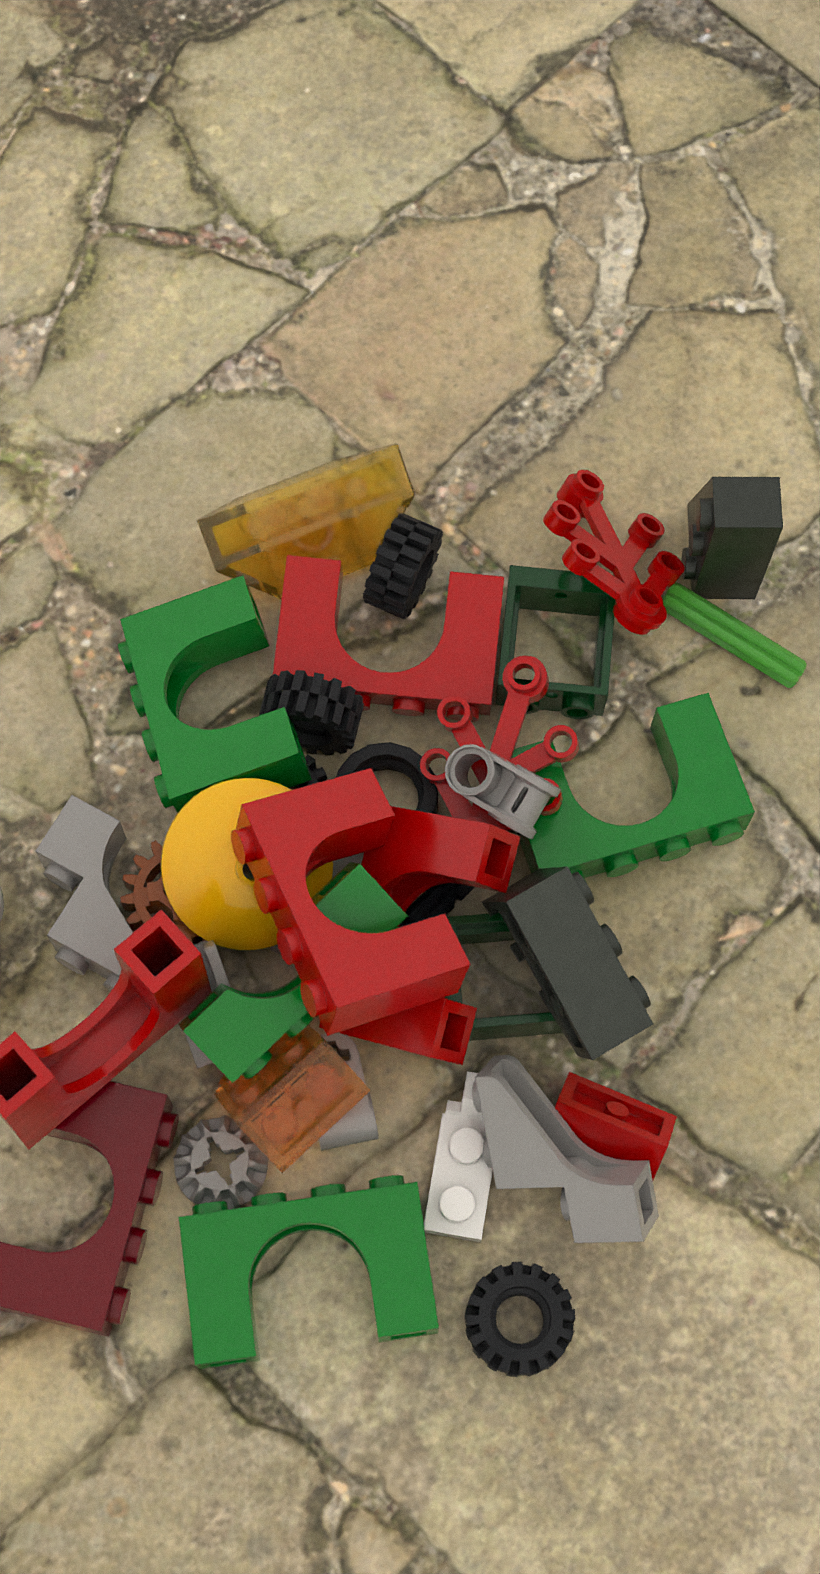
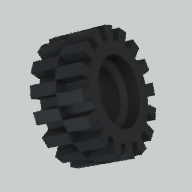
[363,513,443,619]
[259,670,364,755]
[465,1261,576,1377]

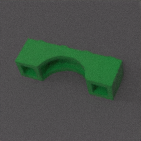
[178,862,407,1083]

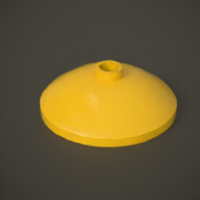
[161,778,333,950]

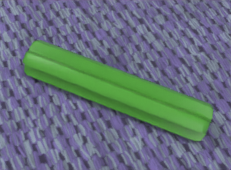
[663,583,807,688]

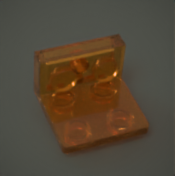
[214,1024,371,1173]

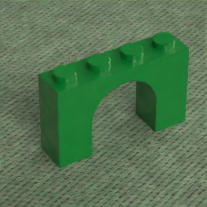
[118,575,312,813]
[512,693,755,881]
[179,1175,439,1370]

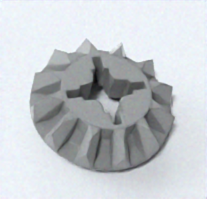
[173,1115,268,1210]

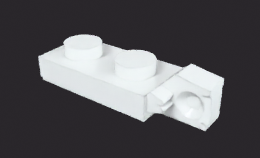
[424,1071,493,1243]

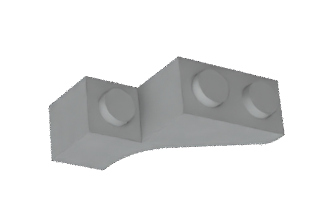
[36,795,133,991]
[472,1055,659,1243]

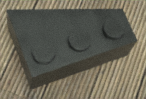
[682,477,783,599]
[482,867,653,1060]

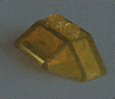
[196,443,415,600]

